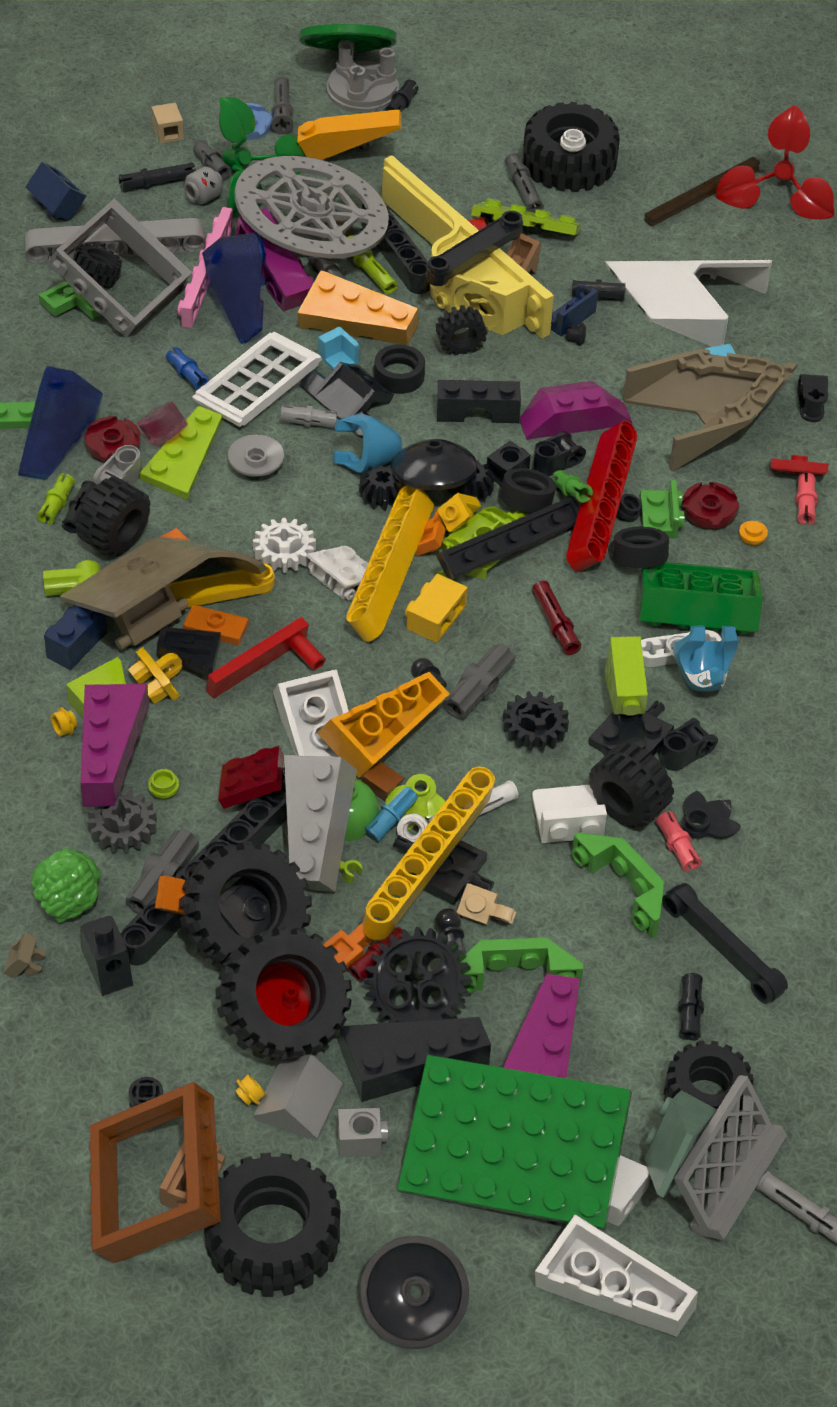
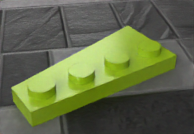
[471,198,582,235]
[139,406,223,500]

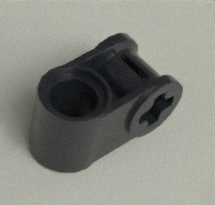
[797,374,828,422]
[532,431,586,476]
[659,718,718,771]

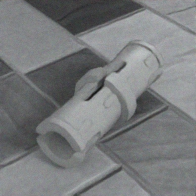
[280,404,337,429]

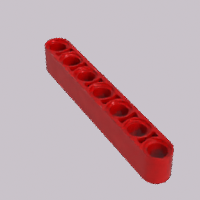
[566,420,637,572]

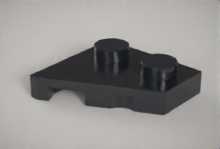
[157,627,221,676]

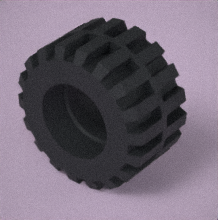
[76,476,151,557]
[589,743,674,829]
[663,1040,754,1134]

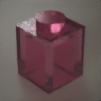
[137,401,188,445]

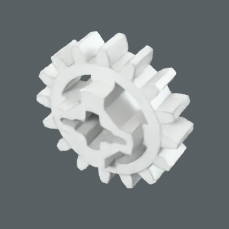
[253,518,316,573]

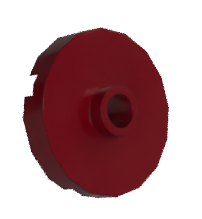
[84,416,141,462]
[682,482,739,529]

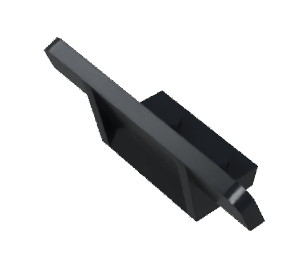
[299,362,394,438]

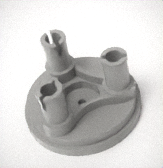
[326,40,399,113]

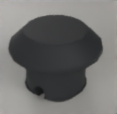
[566,322,586,346]

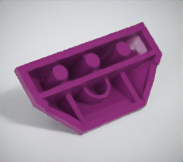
[519,381,632,440]

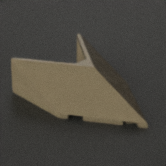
[623,349,798,471]

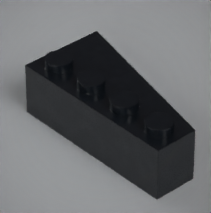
[340,1017,491,1102]

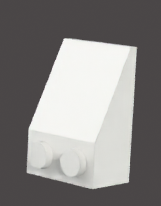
[273,669,349,757]

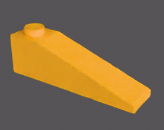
[297,110,401,160]

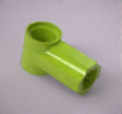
[43,560,101,596]

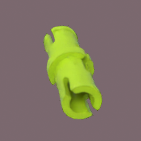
[37,473,75,525]

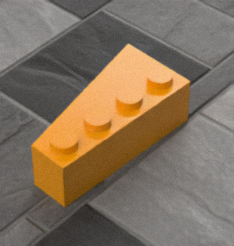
[297,270,419,345]
[317,672,450,778]

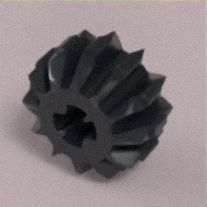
[448,459,495,503]
[358,463,405,511]

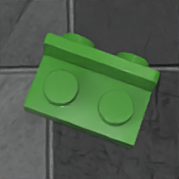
[640,480,684,538]

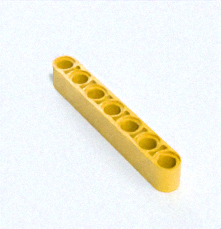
[346,485,434,642]
[362,767,495,940]

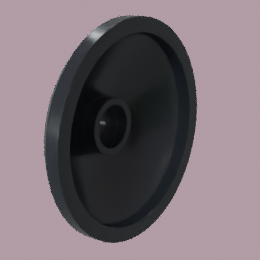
[392,439,477,490]
[360,1236,469,1348]

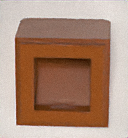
[362,761,405,801]

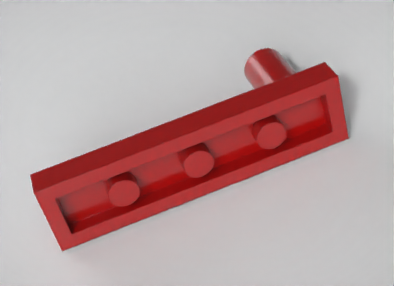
[206,616,326,699]

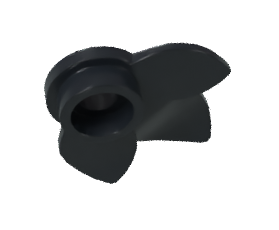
[681,791,741,839]

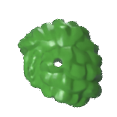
[31,848,101,923]

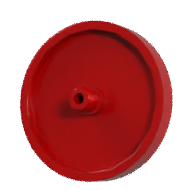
[256,963,311,1026]

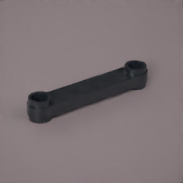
[426,211,523,286]
[662,883,788,1004]

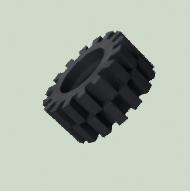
[73,243,122,286]
[435,305,488,356]

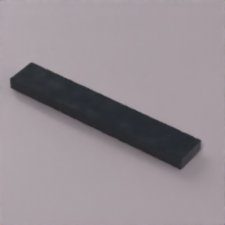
[436,496,579,580]

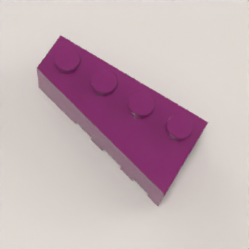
[234,208,314,312]
[80,684,149,807]
[503,974,580,1078]

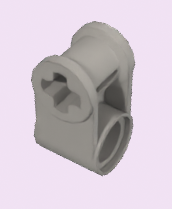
[93,445,142,485]

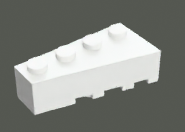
[535,1215,698,1337]

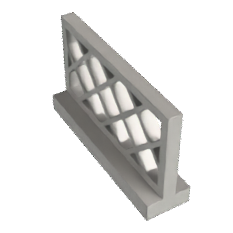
[674,1075,787,1240]

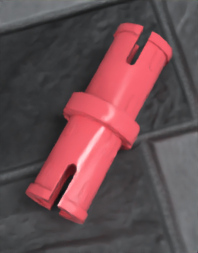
[796,473,818,525]
[656,811,702,872]

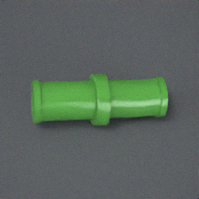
[551,470,593,503]

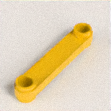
[169,563,275,608]

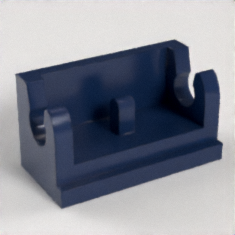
[551,284,598,337]

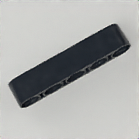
[361,203,430,294]

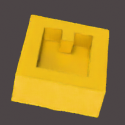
[437,493,481,532]

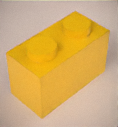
[405,573,468,643]

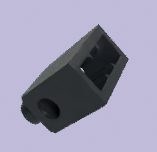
[80,916,133,996]

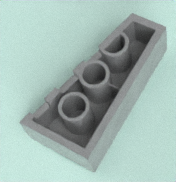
[284,755,357,892]

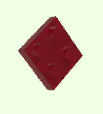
[218,745,284,809]

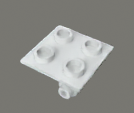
[306,546,368,600]

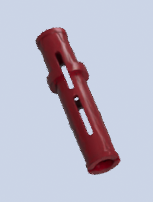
[532,580,581,655]

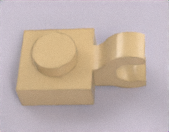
[457,883,517,926]

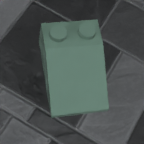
[644,1090,717,1198]

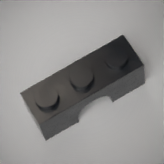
[436,380,521,423]

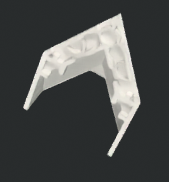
[605,260,772,347]

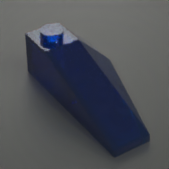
[202,233,266,344]
[18,366,103,480]

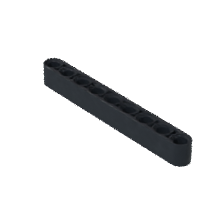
[121,767,287,966]

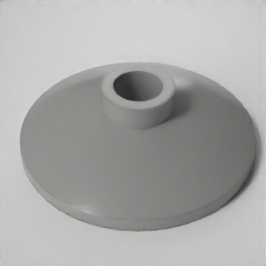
[228,434,284,476]

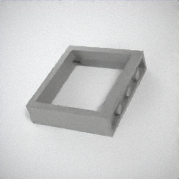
[47,198,192,337]

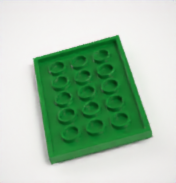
[397,1055,632,1231]

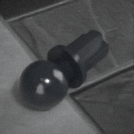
[411,658,447,688]
[435,909,466,954]

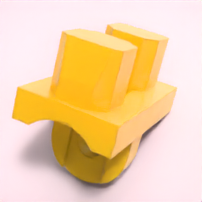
[128,647,183,704]

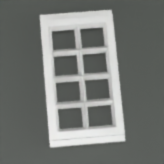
[192,332,322,427]

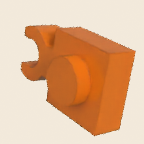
[415,510,446,556]

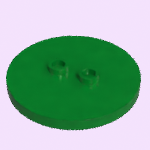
[299,24,397,51]

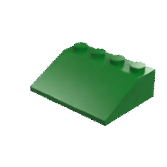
[640,562,763,634]

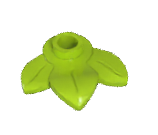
[385,774,445,831]

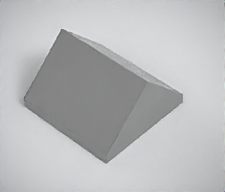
[253,1054,343,1141]

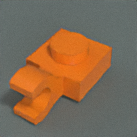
[323,923,374,973]

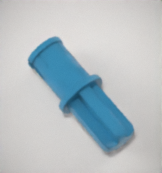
[365,787,418,843]

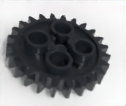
[364,927,473,1023]

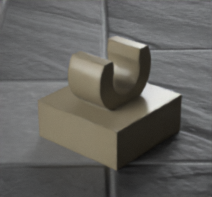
[3,932,46,977]

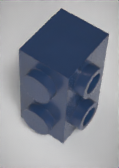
[26,162,86,221]
[44,605,107,671]

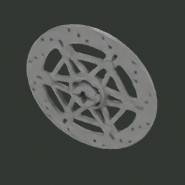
[234,156,389,258]

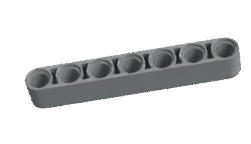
[24,218,206,263]

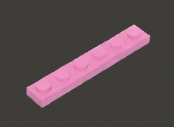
[178,207,233,328]

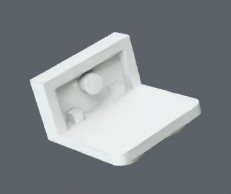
[532,785,607,843]

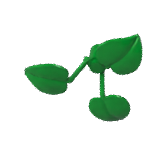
[219,97,307,218]

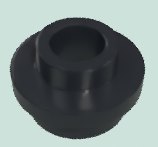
[617,494,642,521]

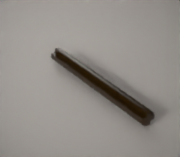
[644,157,760,226]

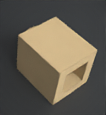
[151,103,184,144]

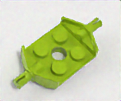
[438,506,529,579]

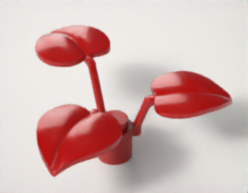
[716,105,835,220]

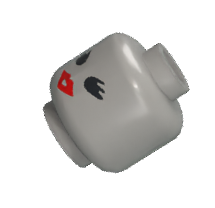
[184,166,223,205]

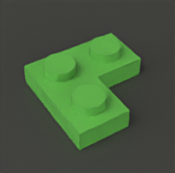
[39,281,101,320]

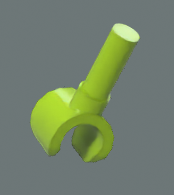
[339,860,363,883]

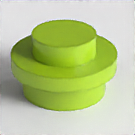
[148,769,179,799]

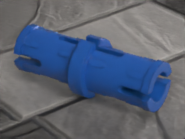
[166,347,209,390]

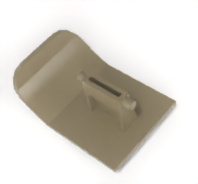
[60,537,266,650]

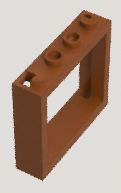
[89,1082,221,1263]

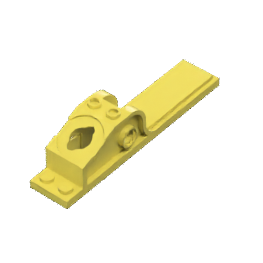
[382,156,554,338]

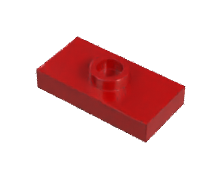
[769,455,829,476]

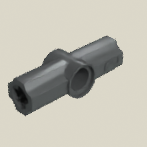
[443,643,515,720]
[125,828,199,914]

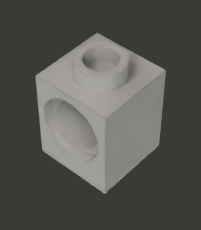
[338,1108,388,1157]

